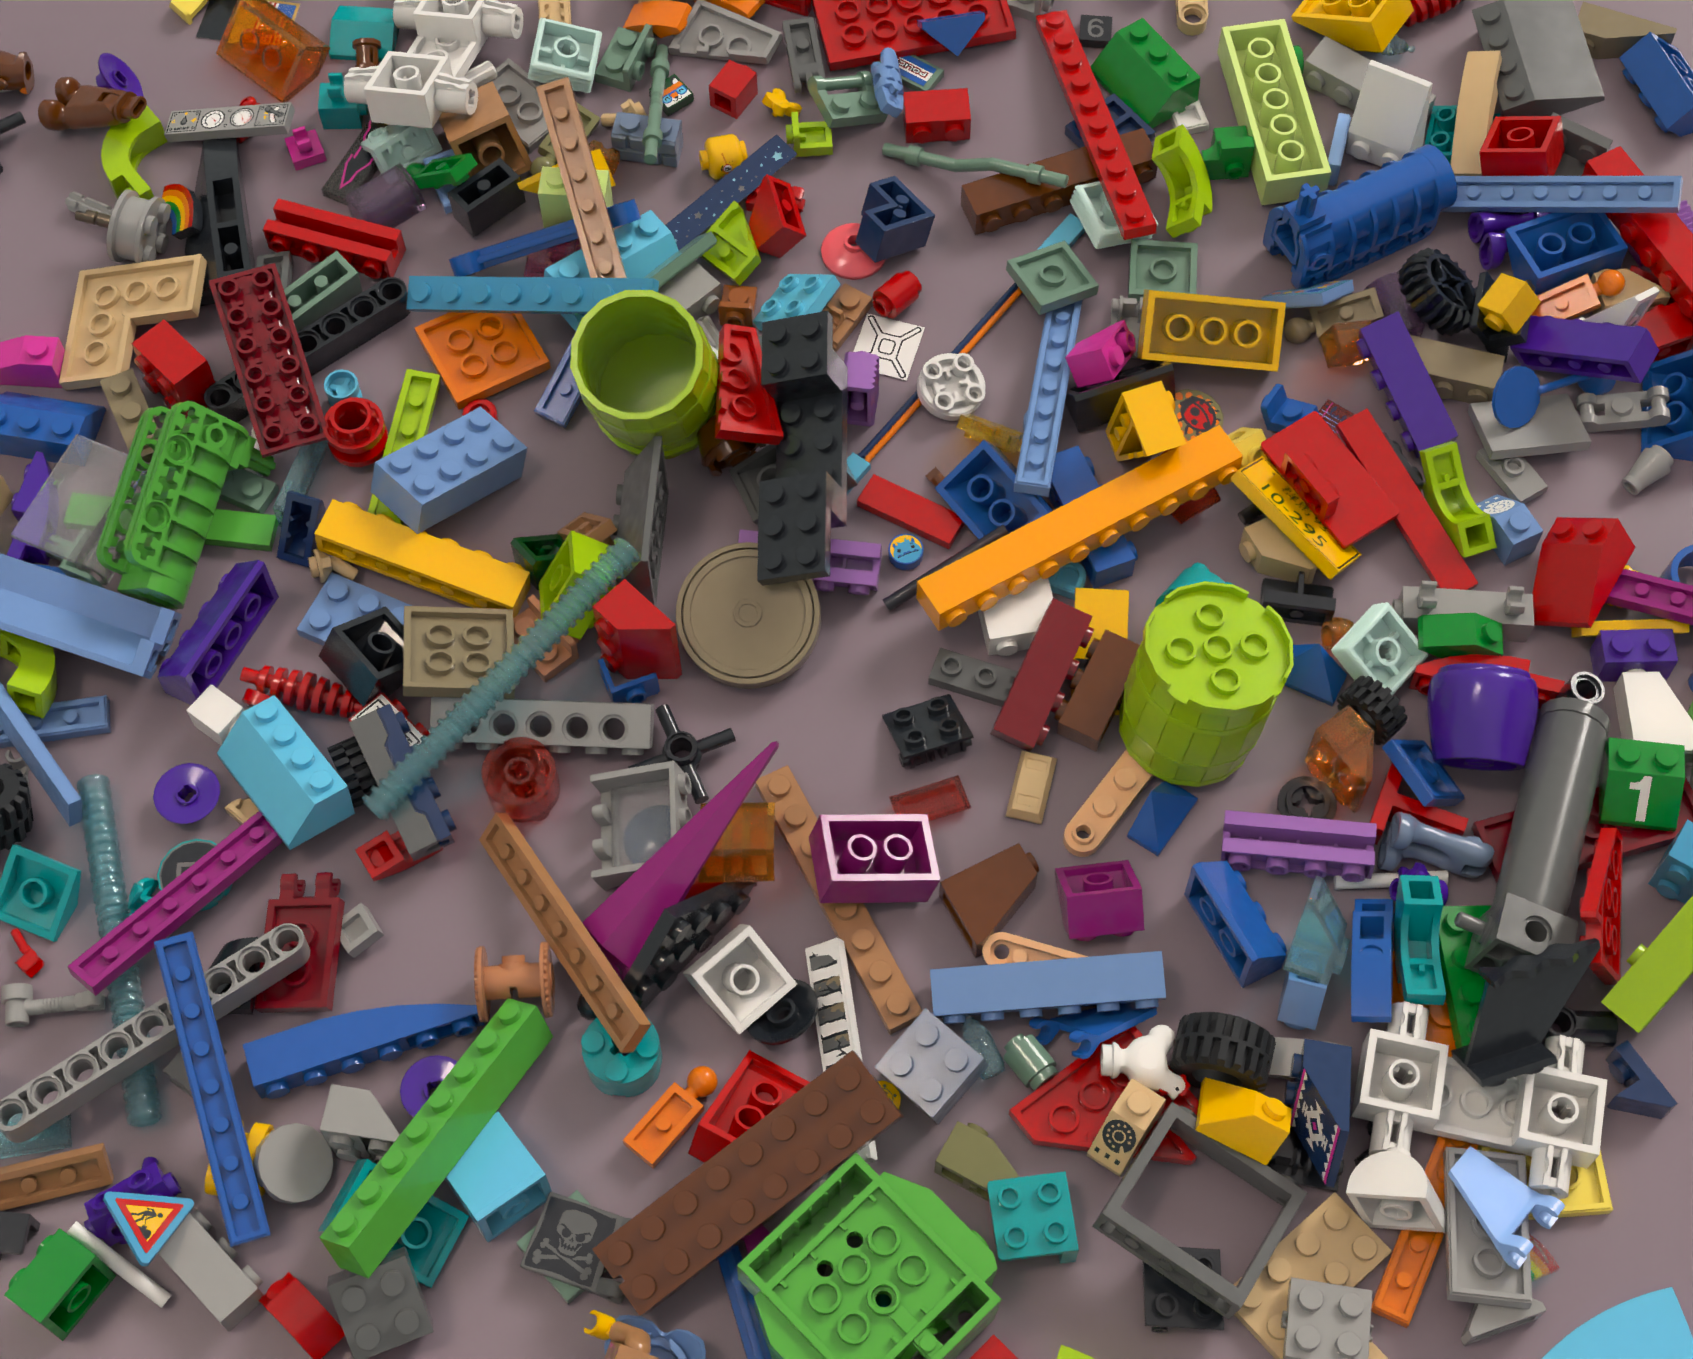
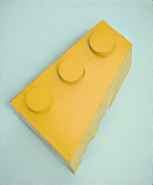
[1105,381,1187,462]

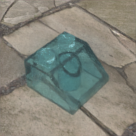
[1283,875,1350,986]

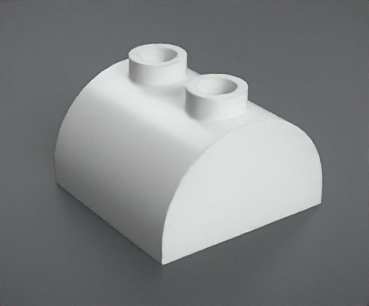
[1346,1147,1446,1233]

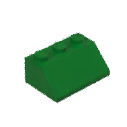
[1090,18,1201,128]

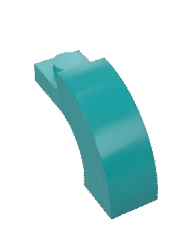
[1394,875,1446,1005]

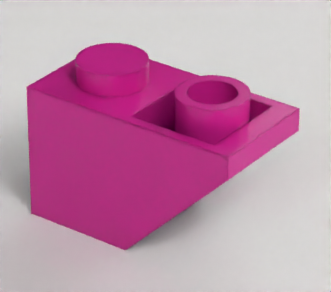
[1065,320,1136,388]

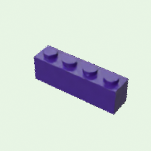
[1355,311,1459,458]
[1510,316,1659,383]

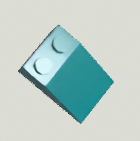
[318,1159,469,1288]

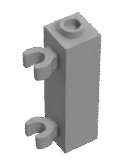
[1392,580,1534,642]

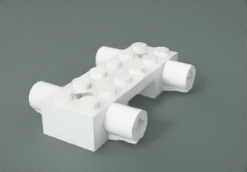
[344,0,523,128]
[1351,1001,1607,1199]

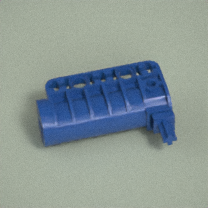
[1263,144,1457,289]

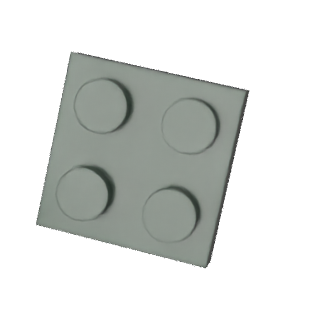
[1128,239,1198,301]
[1006,240,1099,315]

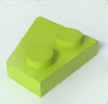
[700,201,762,286]

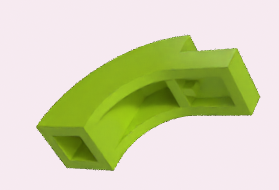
[1151,124,1212,238]
[1419,441,1497,558]

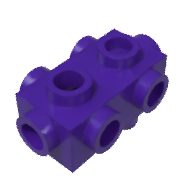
[84,1157,182,1247]

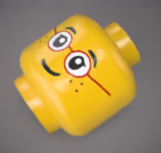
[699,134,748,180]

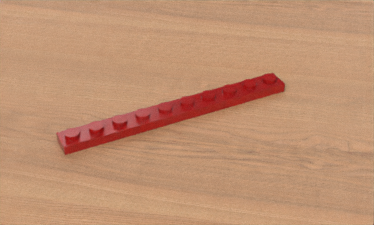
[1036,10,1157,240]

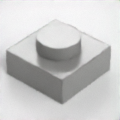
[340,903,384,958]

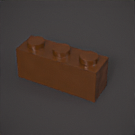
[1054,629,1140,752]

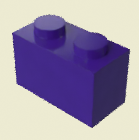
[1590,629,1678,682]

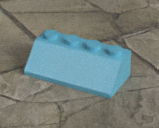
[544,210,679,331]
[217,695,355,850]

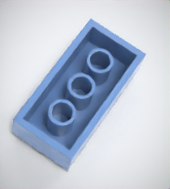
[370,407,527,534]

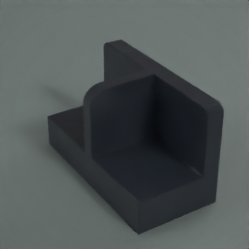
[1260,571,1336,628]

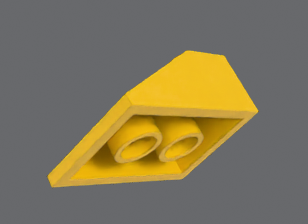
[1291,0,1414,53]

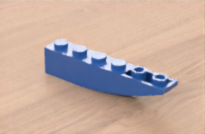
[242,1004,485,1099]

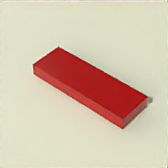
[857,474,965,550]

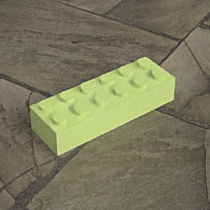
[1217,19,1331,205]

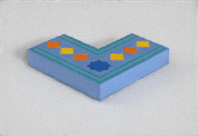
[1261,279,1354,309]

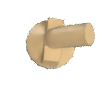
[601,98,647,127]
[308,549,359,583]

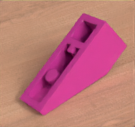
[0,335,65,388]

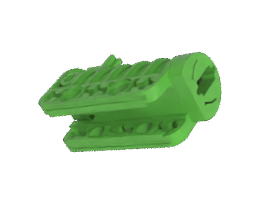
[96,401,276,609]

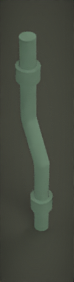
[642,44,670,165]
[882,143,1069,188]

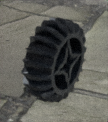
[1398,248,1475,336]

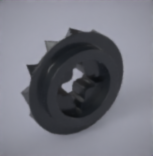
[1277,776,1337,820]

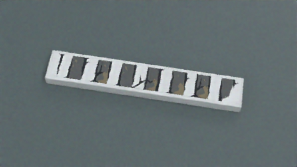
[805,938,878,1168]

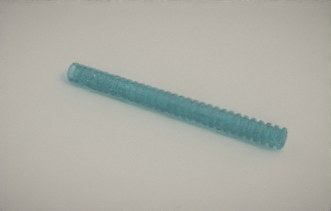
[362,537,640,821]
[76,774,162,1127]

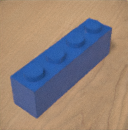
[1048,445,1138,589]

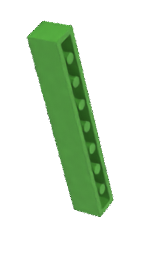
[319,998,553,1278]

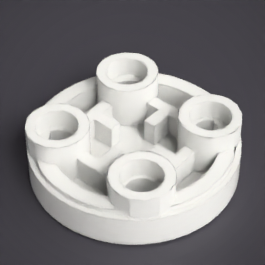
[917,353,986,421]

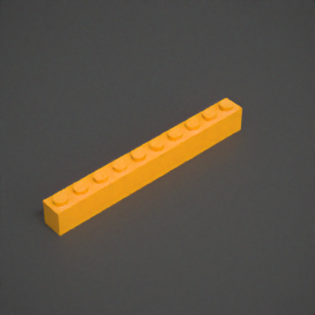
[916,425,1243,631]

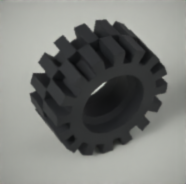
[1337,676,1407,745]
[327,736,382,808]

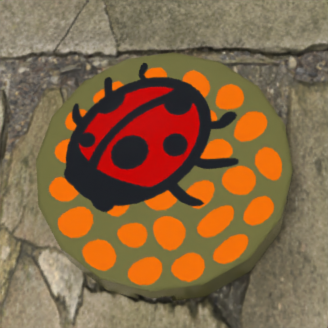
[1174,389,1224,442]

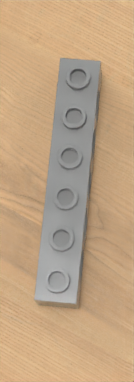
[430,697,655,755]

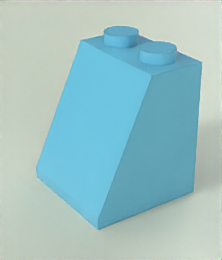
[445,1112,552,1242]

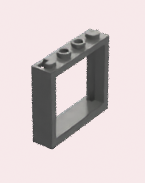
[1092,1102,1307,1320]

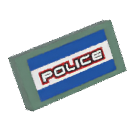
[878,55,944,91]

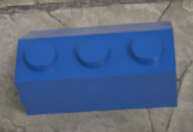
[1619,32,1693,137]
[1505,213,1628,296]
[1641,349,1693,461]
[0,391,106,468]
[935,440,1054,539]
[1184,861,1287,988]

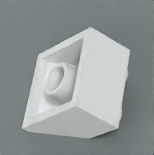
[683,924,797,1034]

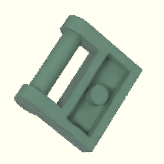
[808,71,888,128]

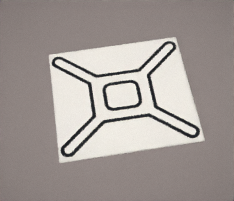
[853,313,925,381]

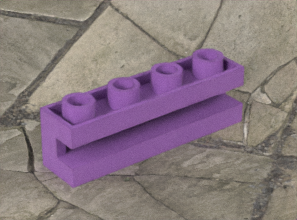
[738,529,882,595]
[1221,810,1377,882]

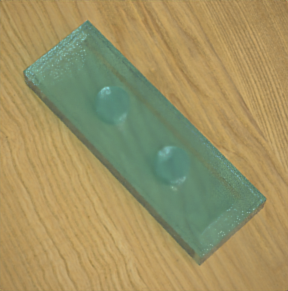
[273,440,329,527]

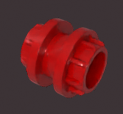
[323,397,389,467]

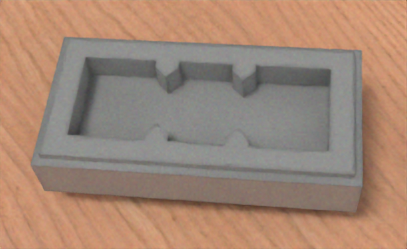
[1475,448,1548,504]

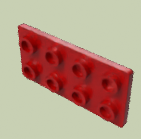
[1260,411,1400,549]

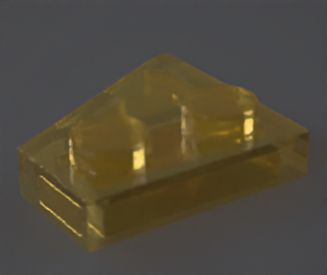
[956,413,1024,454]

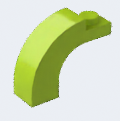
[101,106,168,200]
[0,629,57,718]

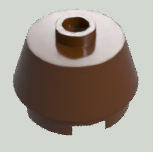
[697,415,766,476]

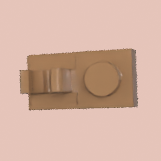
[824,283,873,352]

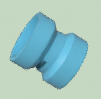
[324,369,363,408]

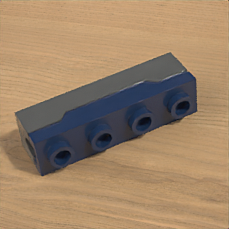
[349,704,457,861]

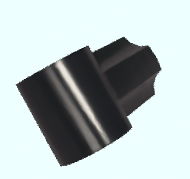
[1541,1005,1618,1047]

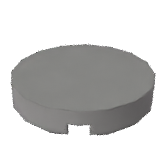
[253,1123,333,1204]

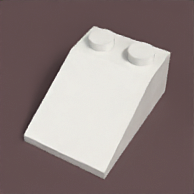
[1346,60,1433,167]

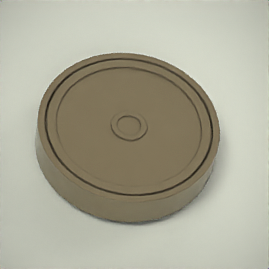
[676,542,821,689]

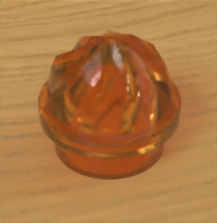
[1321,617,1354,650]

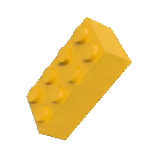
[1137,289,1286,372]

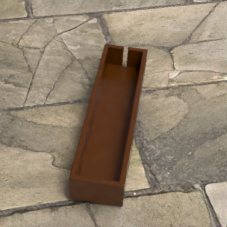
[592,1050,904,1316]

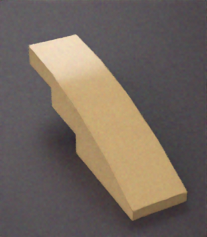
[1451,51,1502,176]

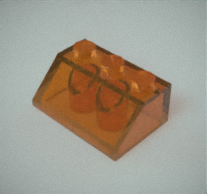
[216,0,331,103]

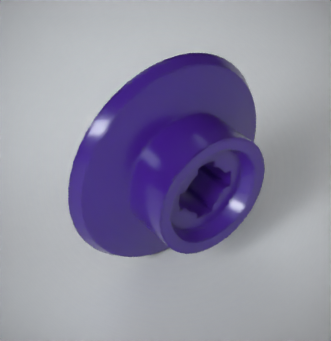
[96,53,143,96]
[153,763,220,824]
[400,1055,457,1117]

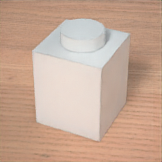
[186,684,245,745]

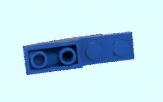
[1351,899,1394,1023]

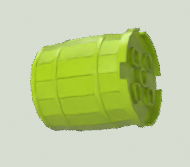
[570,290,719,459]
[1119,581,1294,787]

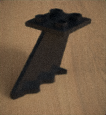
[1451,938,1600,1087]

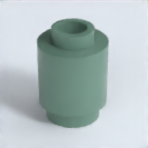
[1003,1033,1059,1091]

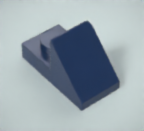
[1606,1040,1678,1119]

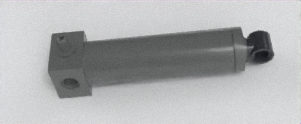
[1454,671,1610,974]

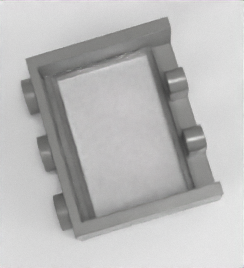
[590,761,692,891]

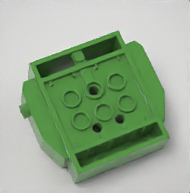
[737,1152,1002,1359]

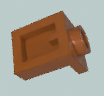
[718,284,757,327]

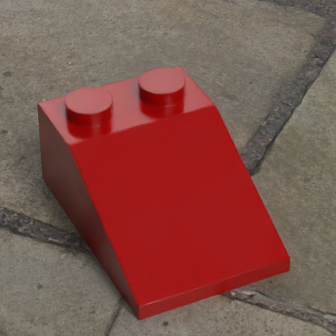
[1532,517,1636,628]
[688,1050,810,1163]

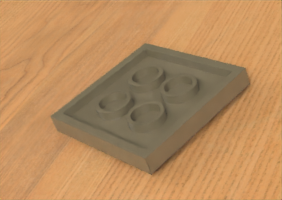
[403,606,515,699]

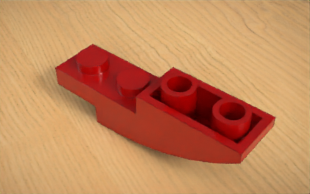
[1409,654,1565,709]

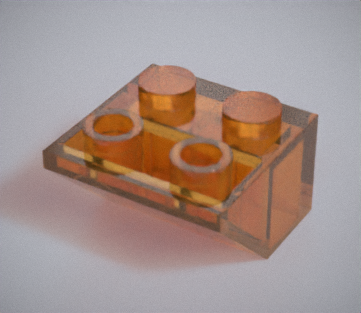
[1305,705,1374,813]

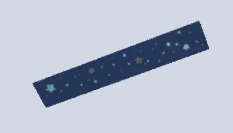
[665,135,797,250]

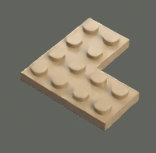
[59,254,207,390]
[1233,1192,1392,1359]

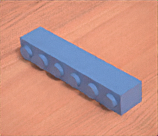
[930,951,1166,1024]

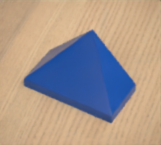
[917,11,985,56]
[1284,644,1347,706]
[1127,781,1198,856]

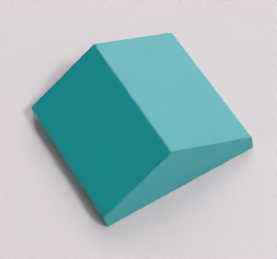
[329,5,399,62]
[0,844,81,942]

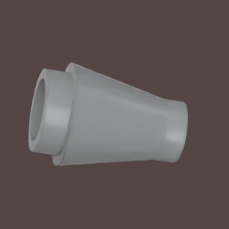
[1621,445,1674,495]

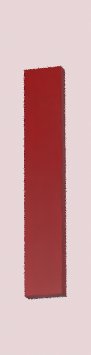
[1335,408,1478,590]

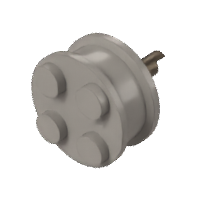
[75,189,171,263]

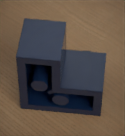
[855,176,935,263]

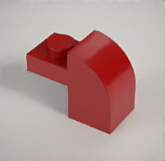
[258,1272,345,1359]

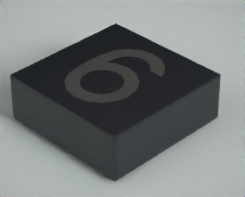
[1079,15,1113,48]

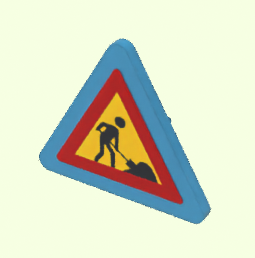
[103,1191,194,1267]

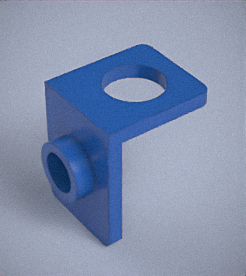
[598,658,660,703]

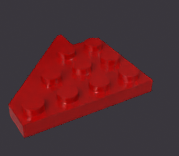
[1579,828,1623,985]
[1009,1026,1199,1165]

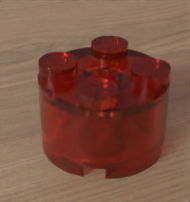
[481,737,560,823]

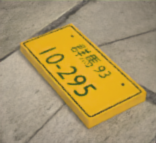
[1230,456,1362,579]

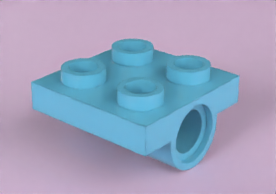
[753,274,841,331]

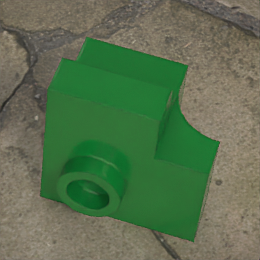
[1201,126,1255,180]

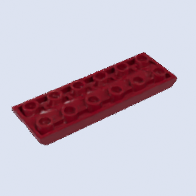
[209,263,329,458]

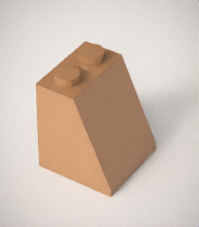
[438,81,532,179]

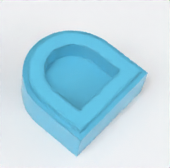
[1048,562,1086,600]

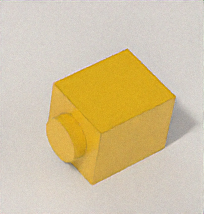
[1477,273,1541,334]

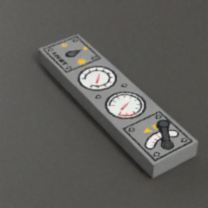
[164,102,295,142]

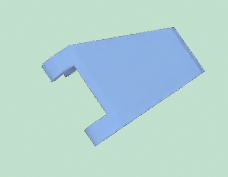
[1448,1146,1565,1270]

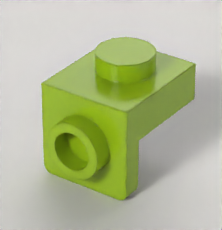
[786,112,833,157]

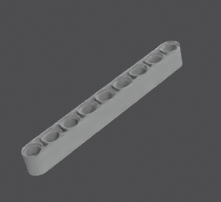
[0,923,310,1143]

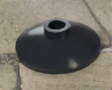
[747,979,819,1045]

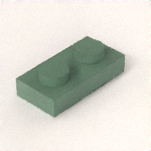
[219,469,279,514]

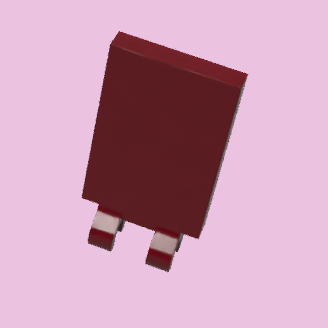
[254,872,345,1013]

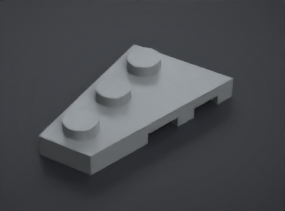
[668,0,783,64]

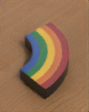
[162,184,203,240]

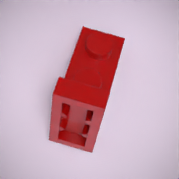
[1369,763,1469,845]

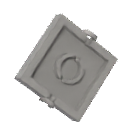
[1281,1277,1374,1359]

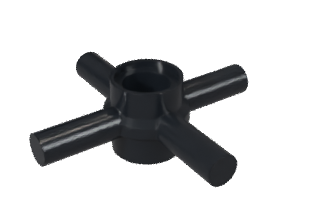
[628,704,736,804]

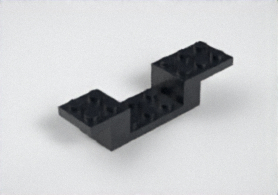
[757,311,848,586]

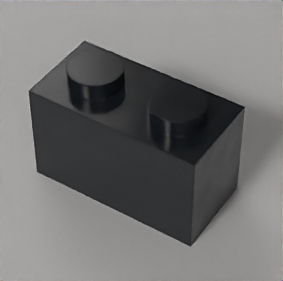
[447,158,526,237]

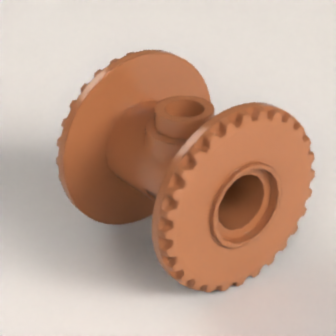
[474,941,555,1022]

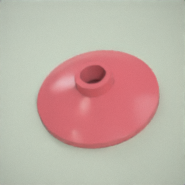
[821,223,886,280]

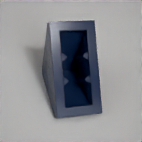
[276,491,326,568]

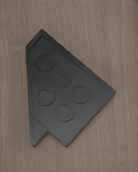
[622,874,755,1011]

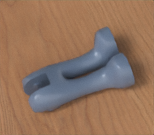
[1377,812,1495,878]

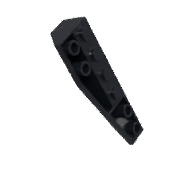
[185,138,256,306]

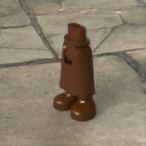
[38,77,147,131]

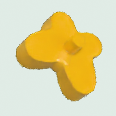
[762,88,802,117]

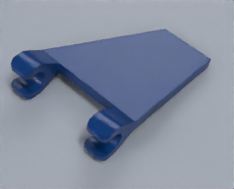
[1029,1002,1157,1059]

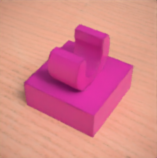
[284,126,327,171]

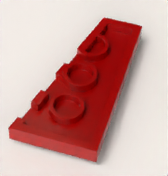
[715,324,784,445]

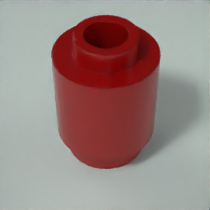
[873,271,922,319]

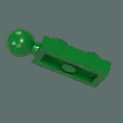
[403,153,478,189]

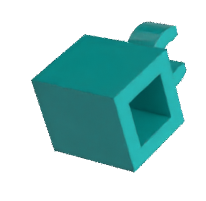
[318,73,369,129]

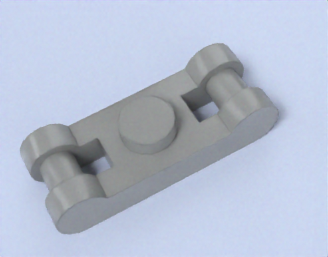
[1576,386,1671,433]

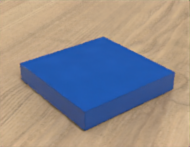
[1382,739,1465,807]

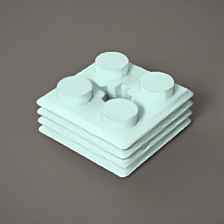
[528,18,602,93]
[1070,181,1158,249]
[1331,602,1429,695]

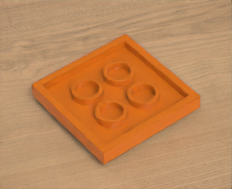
[414,312,551,410]

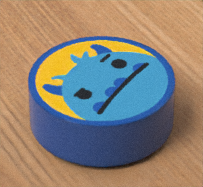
[888,534,924,570]

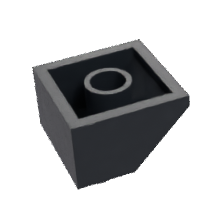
[319,606,404,707]

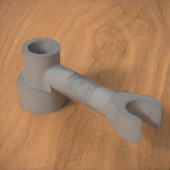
[1,983,105,1027]

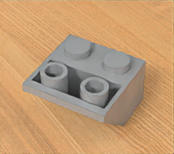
[320,1084,400,1164]

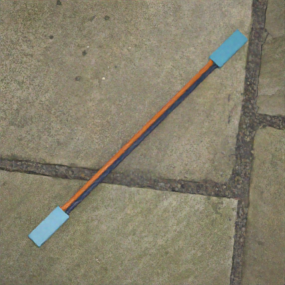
[847,213,1085,495]

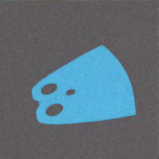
[1542,1287,1693,1359]

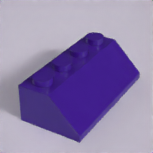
[157,560,279,705]

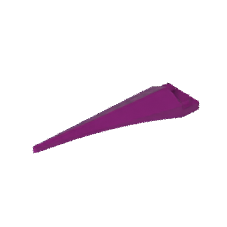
[582,741,779,981]

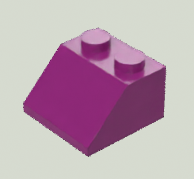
[1055,860,1145,941]

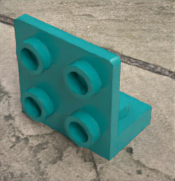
[987,1171,1079,1264]

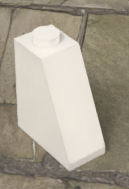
[1613,669,1693,766]

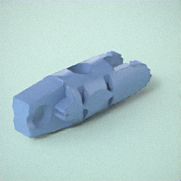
[871,47,904,118]

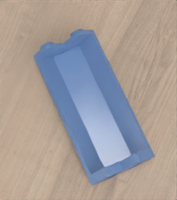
[0,553,182,679]

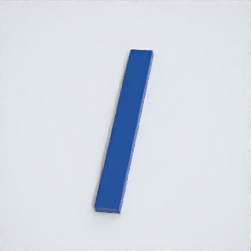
[154,931,271,1248]

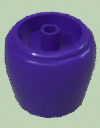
[1427,663,1539,771]

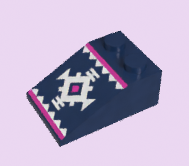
[1283,1038,1352,1188]

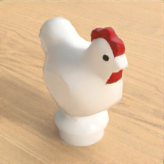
[1100,1025,1190,1100]

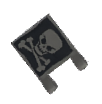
[520,1191,631,1304]

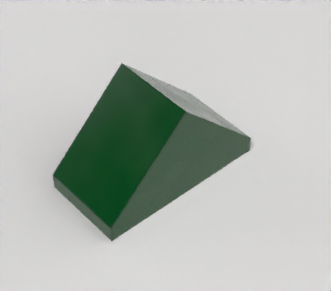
[510,534,565,590]

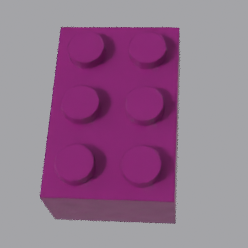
[809,814,940,903]

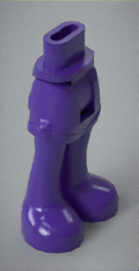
[1468,211,1552,270]

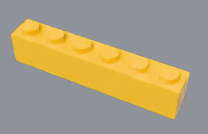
[314,499,530,618]

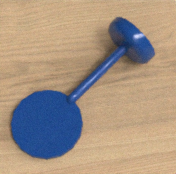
[1492,366,1616,428]

